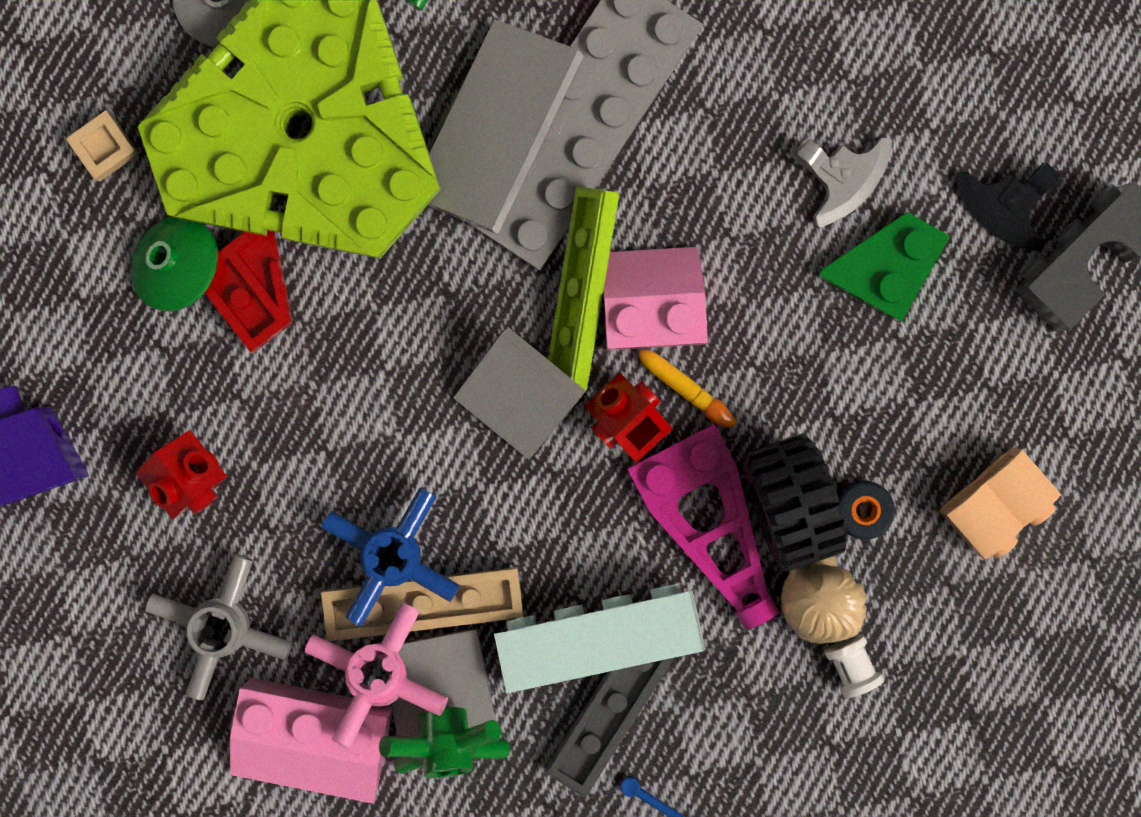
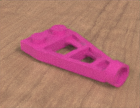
[627,424,779,630]

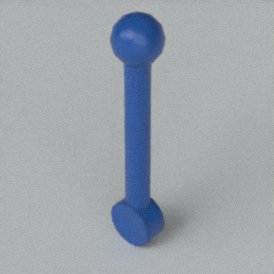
[621,776,685,817]

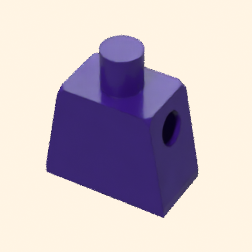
[0,386,89,507]

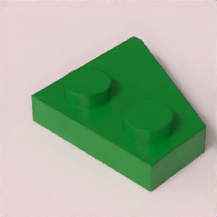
[817,212,950,323]

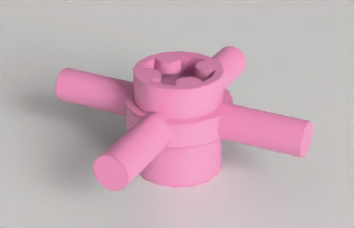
[305,603,448,749]

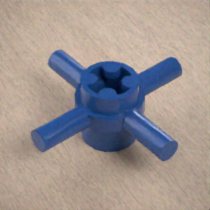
[322,487,460,627]

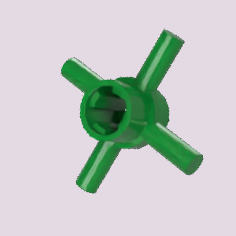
[379,707,510,778]

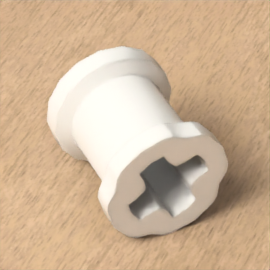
[824,634,884,698]

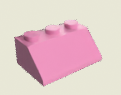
[230,678,393,804]

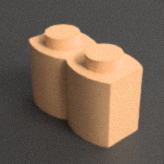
[939,447,1061,560]

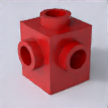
[584,372,673,463]
[135,430,227,520]

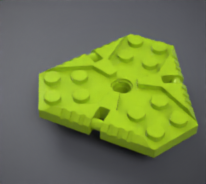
[138,0,441,259]

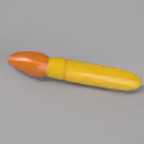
[638,350,737,428]

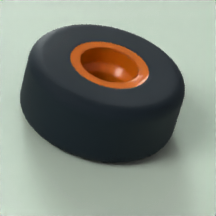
[838,480,895,540]

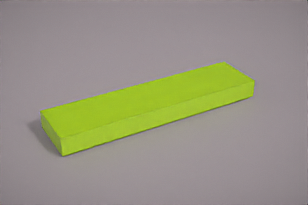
[548,186,620,391]

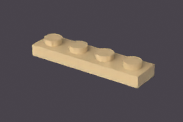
[321,567,524,641]

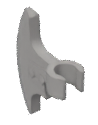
[791,138,892,227]

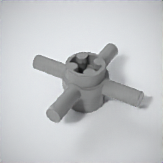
[145,554,293,700]

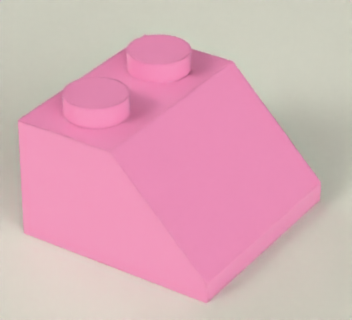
[603,247,708,350]

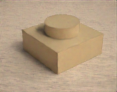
[66,110,140,182]

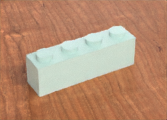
[494,584,705,694]

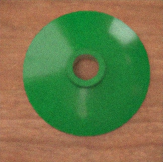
[131,217,218,312]

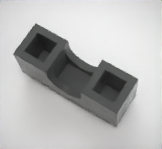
[1014,181,1141,332]

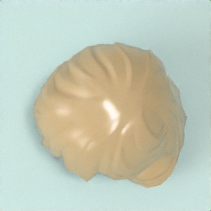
[780,556,867,644]

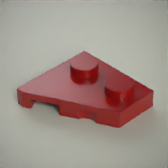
[205,230,293,353]

